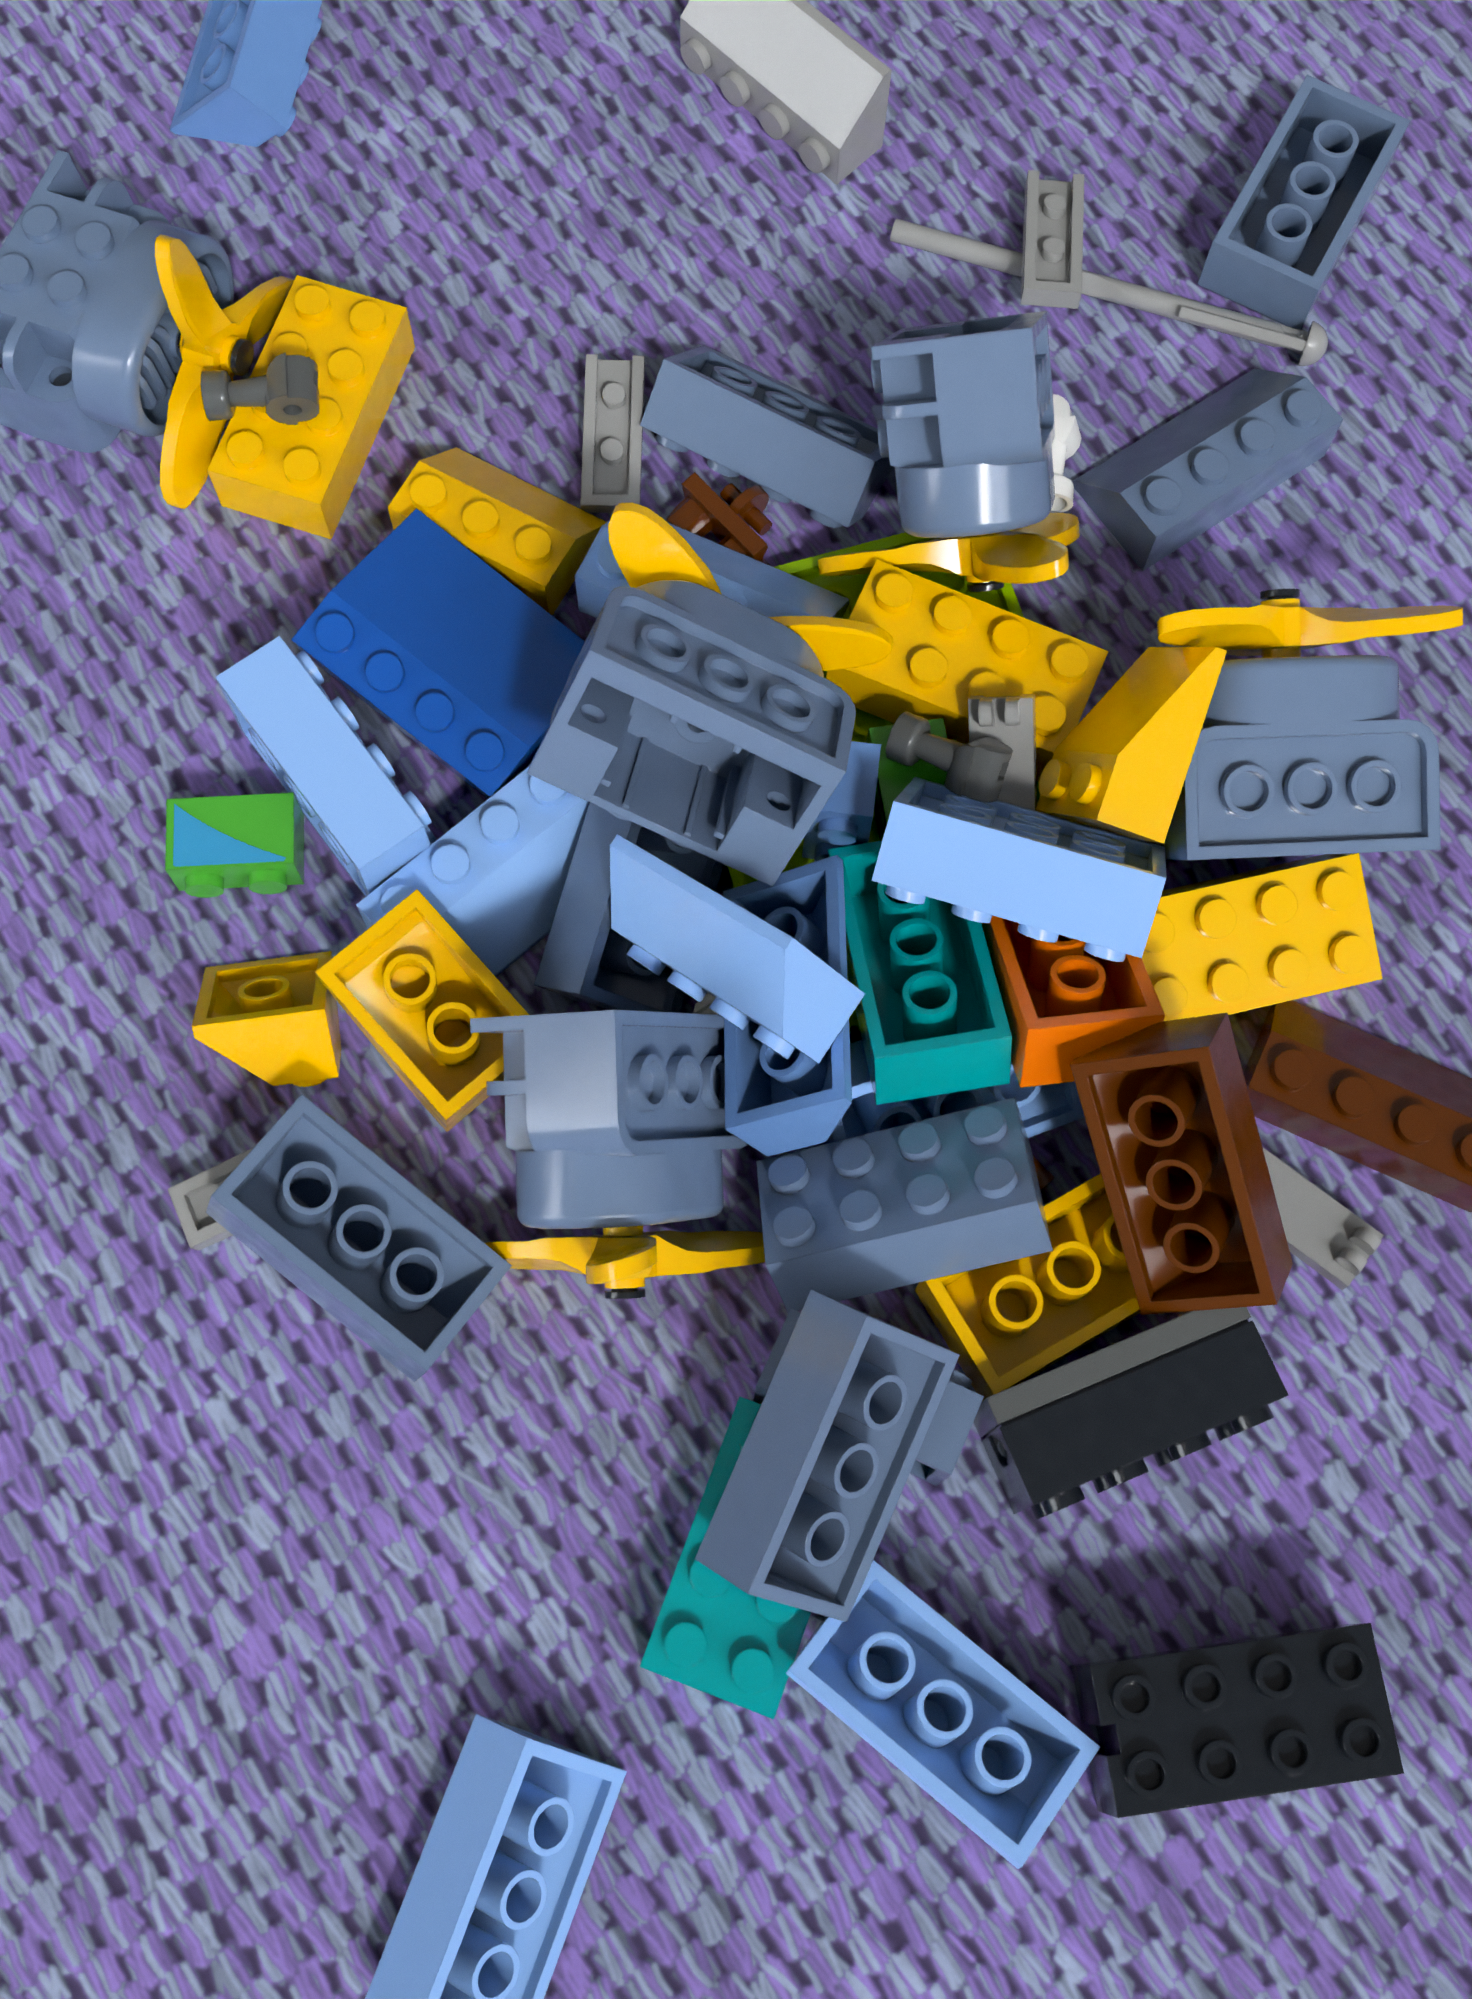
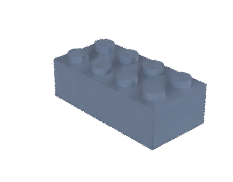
[1197,75,1411,330]
[756,1097,1053,1313]

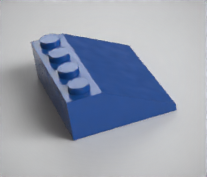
[291,508,585,799]

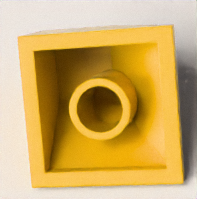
[192,951,341,1087]

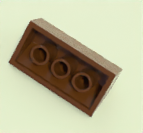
[1244,1000,1472,1212]
[1070,1012,1293,1315]

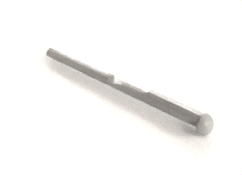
[890,218,1328,366]

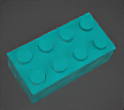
[828,841,1012,1105]
[640,1396,811,1719]

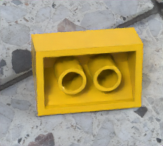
[388,447,607,615]

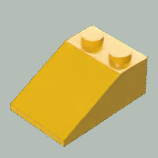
[1036,647,1227,844]
[315,889,529,1132]

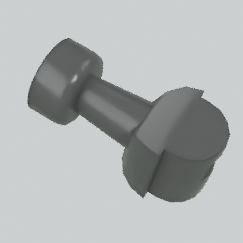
[201,352,319,425]
[886,711,1013,802]

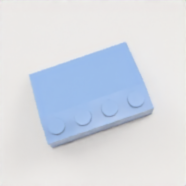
[871,777,1167,962]

